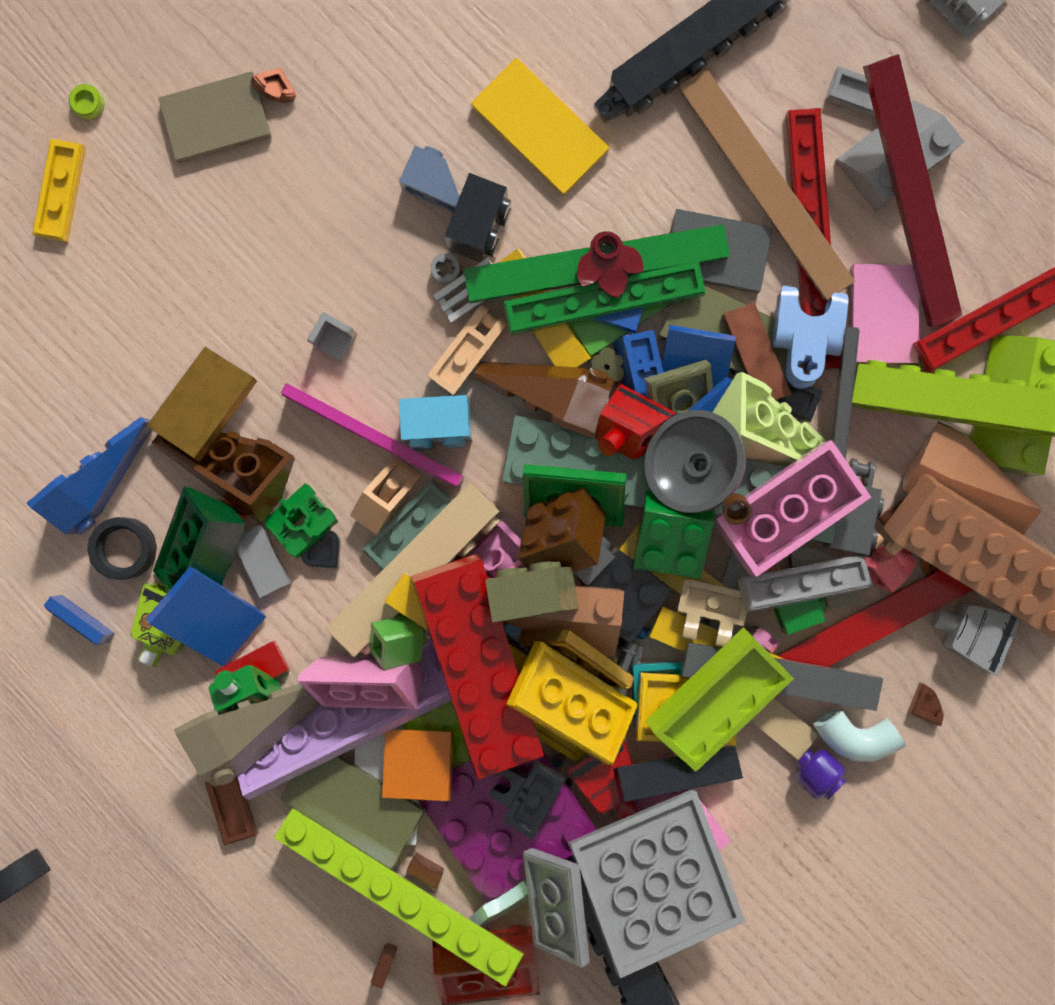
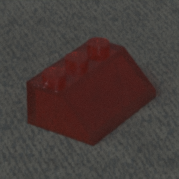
[432,925,541,1005]

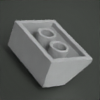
[835,101,964,212]

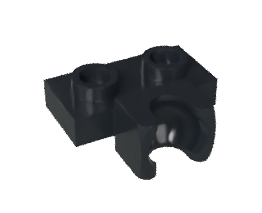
[489,761,567,839]

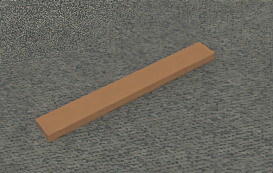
[679,68,855,302]

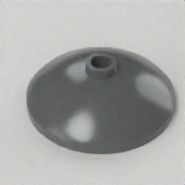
[644,410,746,514]

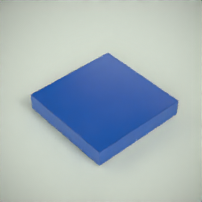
[662,325,736,388]

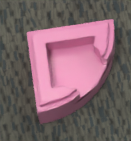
[749,625,780,654]

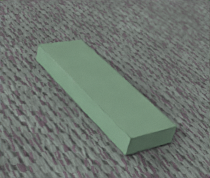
[362,480,452,570]

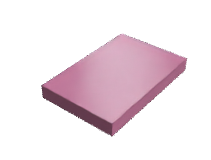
[850,264,919,365]

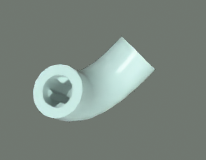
[813,707,906,762]

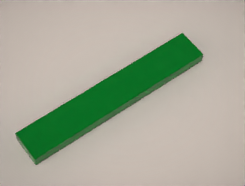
[504,261,706,336]

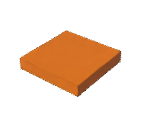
[382,729,454,801]

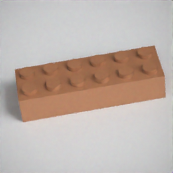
[883,473,1055,639]

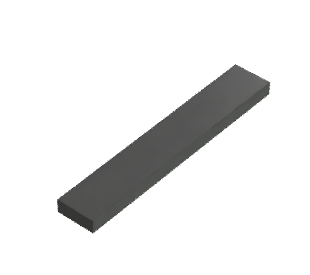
[680,641,883,711]

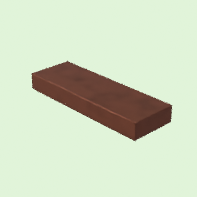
[722,302,791,401]

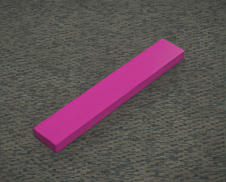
[281,383,464,488]

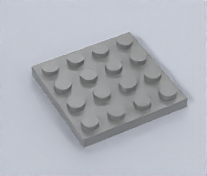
[568,790,745,978]

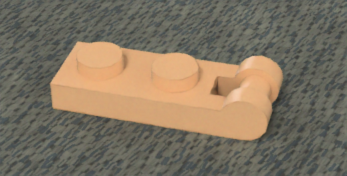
[427,304,508,396]

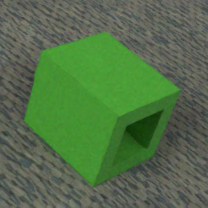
[369,615,426,670]

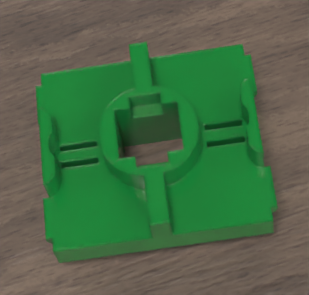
[264,483,339,559]

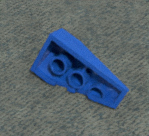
[27,417,151,535]

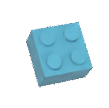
[399,395,472,450]

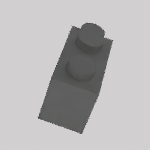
[823,458,884,555]

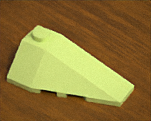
[713,372,826,467]

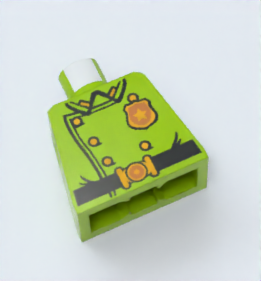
[130,583,186,667]

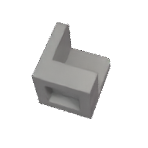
[307,312,357,362]

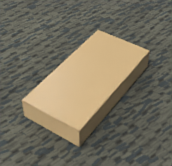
[750,698,819,760]

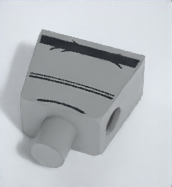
[932,603,1021,676]

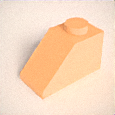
[350,456,422,535]

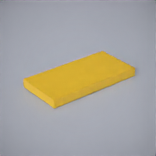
[471,57,610,197]
[506,641,638,766]

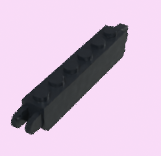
[594,0,787,123]

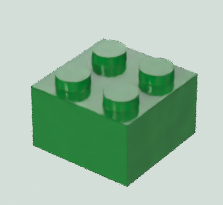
[634,490,714,579]

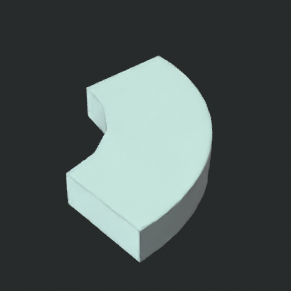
[470,879,529,927]

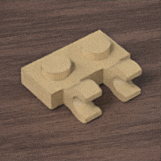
[677,578,747,647]

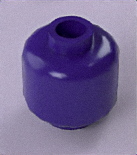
[795,749,846,800]

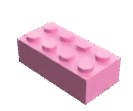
[714,440,872,577]

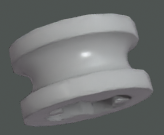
[431,253,461,285]

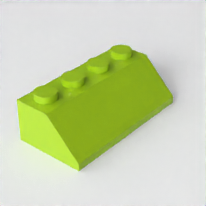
[970,335,1055,477]

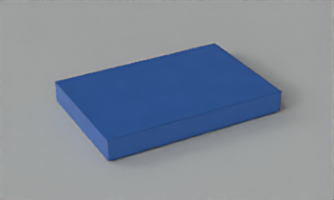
[146,566,266,666]

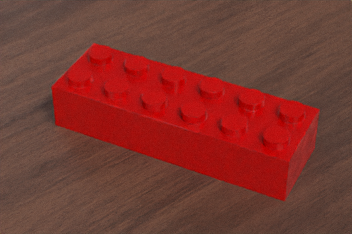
[410,554,544,780]

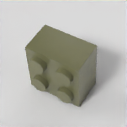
[485,561,579,622]

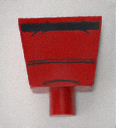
[595,384,675,459]
[566,739,640,819]

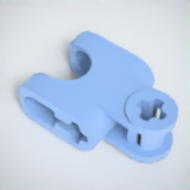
[772,286,849,389]

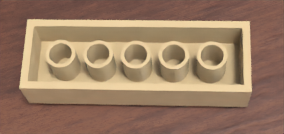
[325,482,501,657]

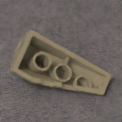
[174,684,320,787]

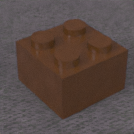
[518,487,606,572]

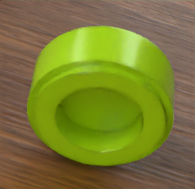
[68,84,105,120]

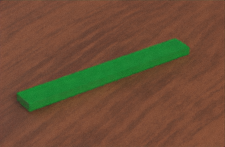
[464,224,730,304]

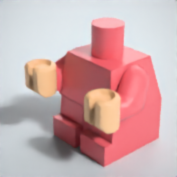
[865,534,917,593]

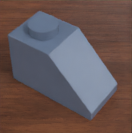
[399,146,460,213]

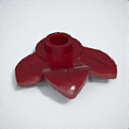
[577,231,644,298]

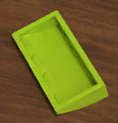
[646,627,794,772]

